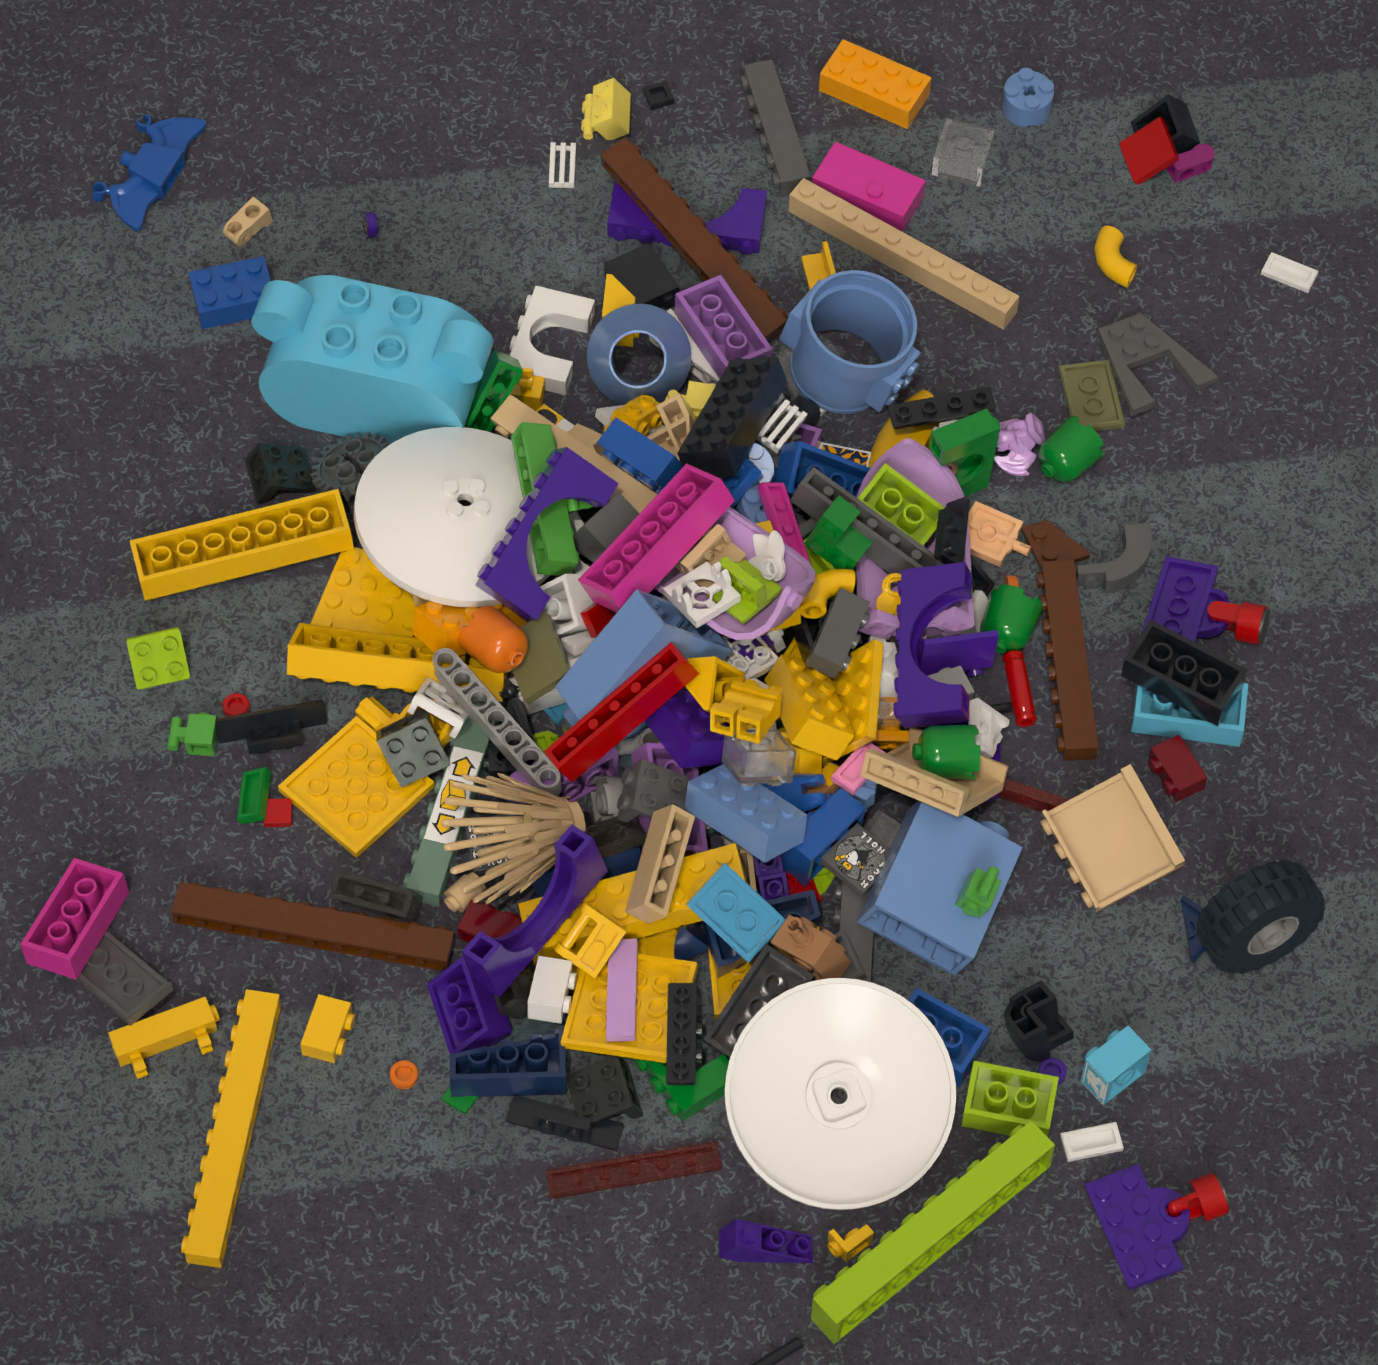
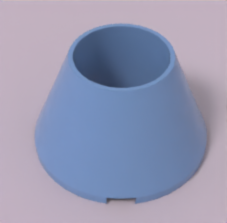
[587,304,691,405]

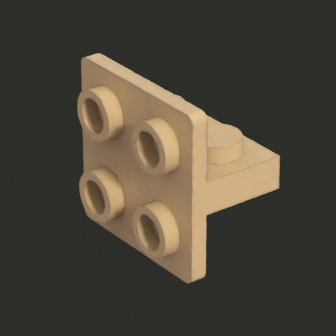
[674,524,747,588]

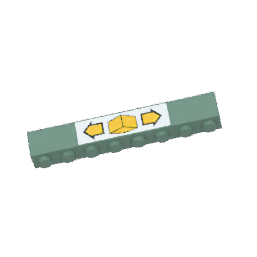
[403,701,500,907]

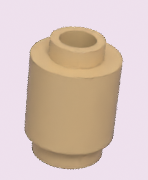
[444,872,486,913]

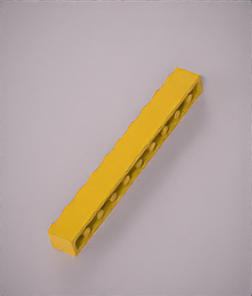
[181,989,281,1268]

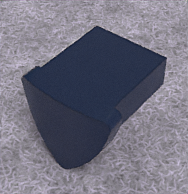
[674,923,708,960]

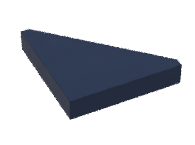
[1180,895,1206,964]

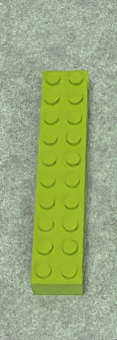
[811,1121,1055,1344]

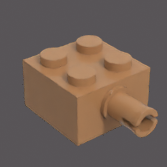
[770,915,851,980]

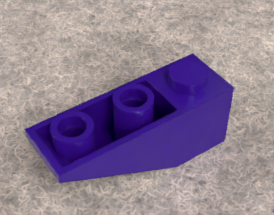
[719,1219,813,1263]

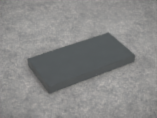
[77,931,173,1026]

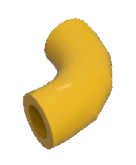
[1094,226,1137,288]
[800,569,855,619]

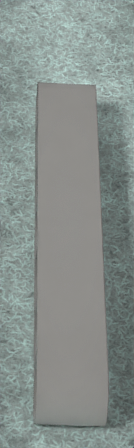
[433,648,561,796]

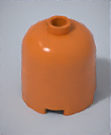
[458,605,528,673]

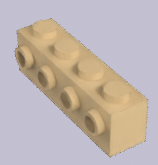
[625,804,695,924]

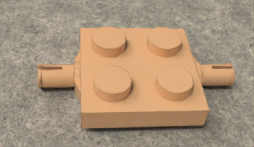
[968,501,1031,567]

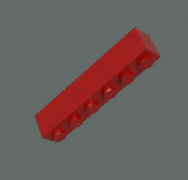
[544,642,699,782]

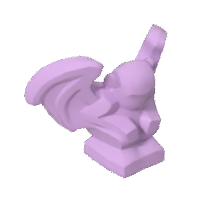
[994,413,1045,476]

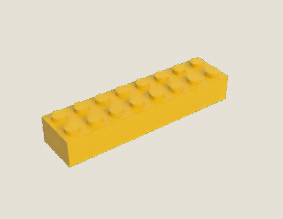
[130,489,354,601]
[287,623,512,702]
[518,843,747,966]

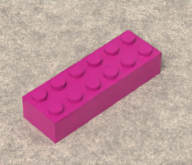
[578,464,735,613]

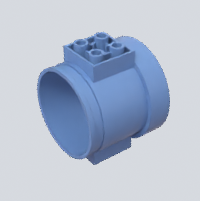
[779,270,921,414]

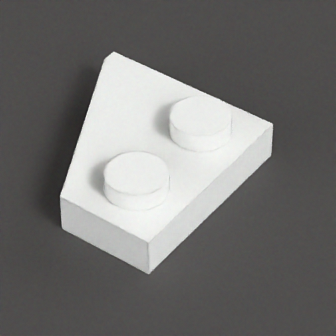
[968,698,1009,758]

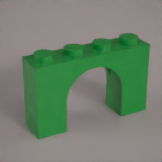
[928,409,1001,497]
[633,1054,729,1121]

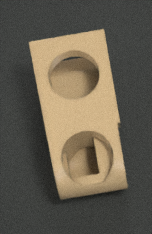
[223,197,273,247]

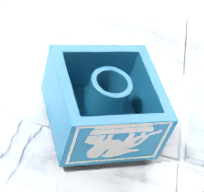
[1081,1026,1151,1106]

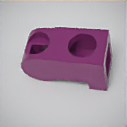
[1166,144,1215,183]

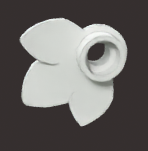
[748,530,786,582]

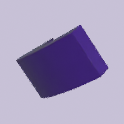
[753,854,789,901]

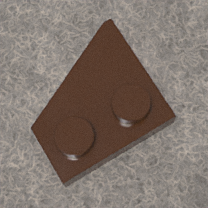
[1021,520,1090,570]

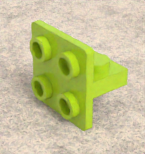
[706,556,782,624]
[126,627,190,690]

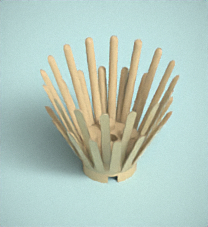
[441,773,586,904]

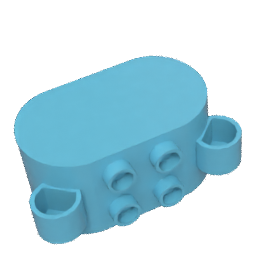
[251,275,494,444]

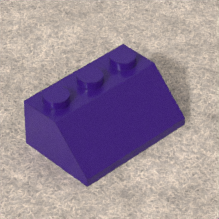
[918,630,999,677]
[427,956,512,1054]

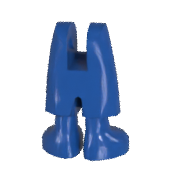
[749,773,826,812]

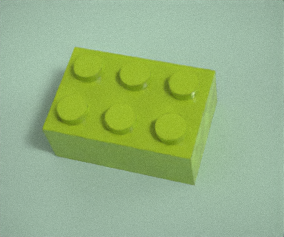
[858,463,945,546]
[962,1061,1059,1137]

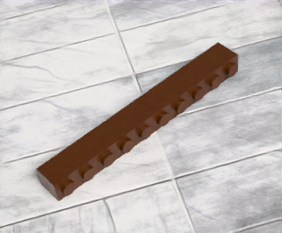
[601,137,788,343]
[171,882,455,972]

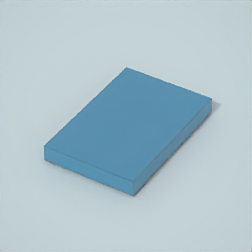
[686,862,786,963]

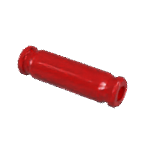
[1002,650,1037,727]

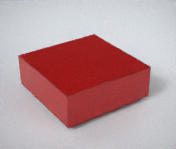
[264,798,292,827]

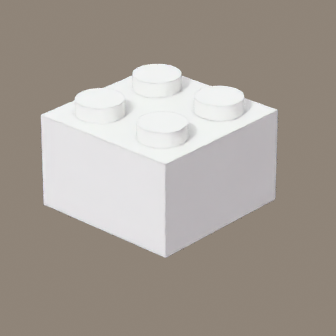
[540,574,594,641]

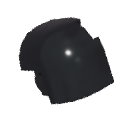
[1004,980,1074,1061]

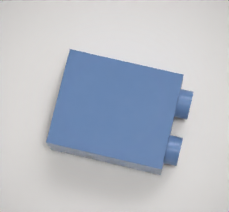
[555,589,732,738]
[856,800,1023,975]

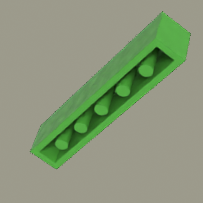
[511,422,579,576]

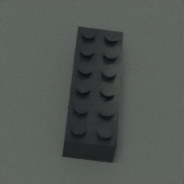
[677,356,787,477]

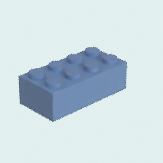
[685,762,807,863]

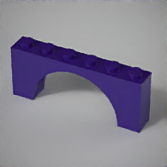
[607,181,767,255]
[475,447,619,621]
[893,562,972,728]
[462,824,608,998]

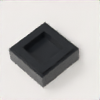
[643,81,674,110]

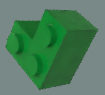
[804,496,873,570]

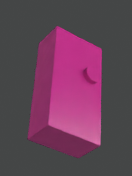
[812,142,926,232]
[20,858,129,980]

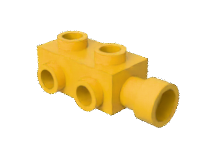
[604,394,663,436]

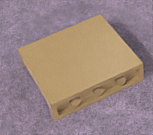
[860,727,1008,817]
[1040,764,1185,912]

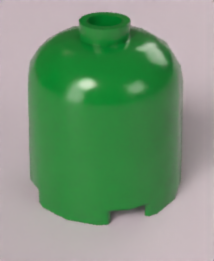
[1038,416,1105,482]
[980,584,1043,653]
[912,724,981,780]

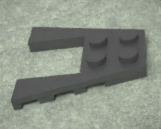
[1096,313,1218,416]

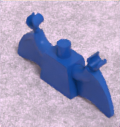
[92,114,207,231]

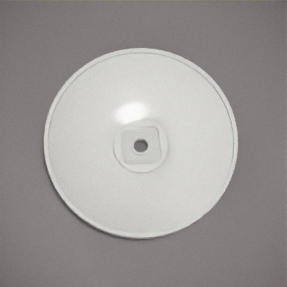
[354,427,570,607]
[724,978,956,1210]

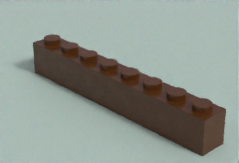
[1036,560,1098,761]

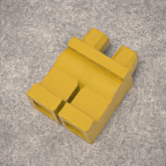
[710,679,782,744]

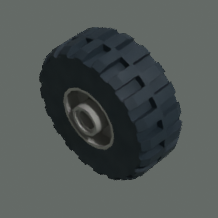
[1197,860,1325,974]

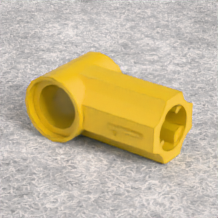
[355,696,400,732]

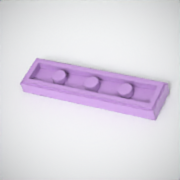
[606,939,638,1042]

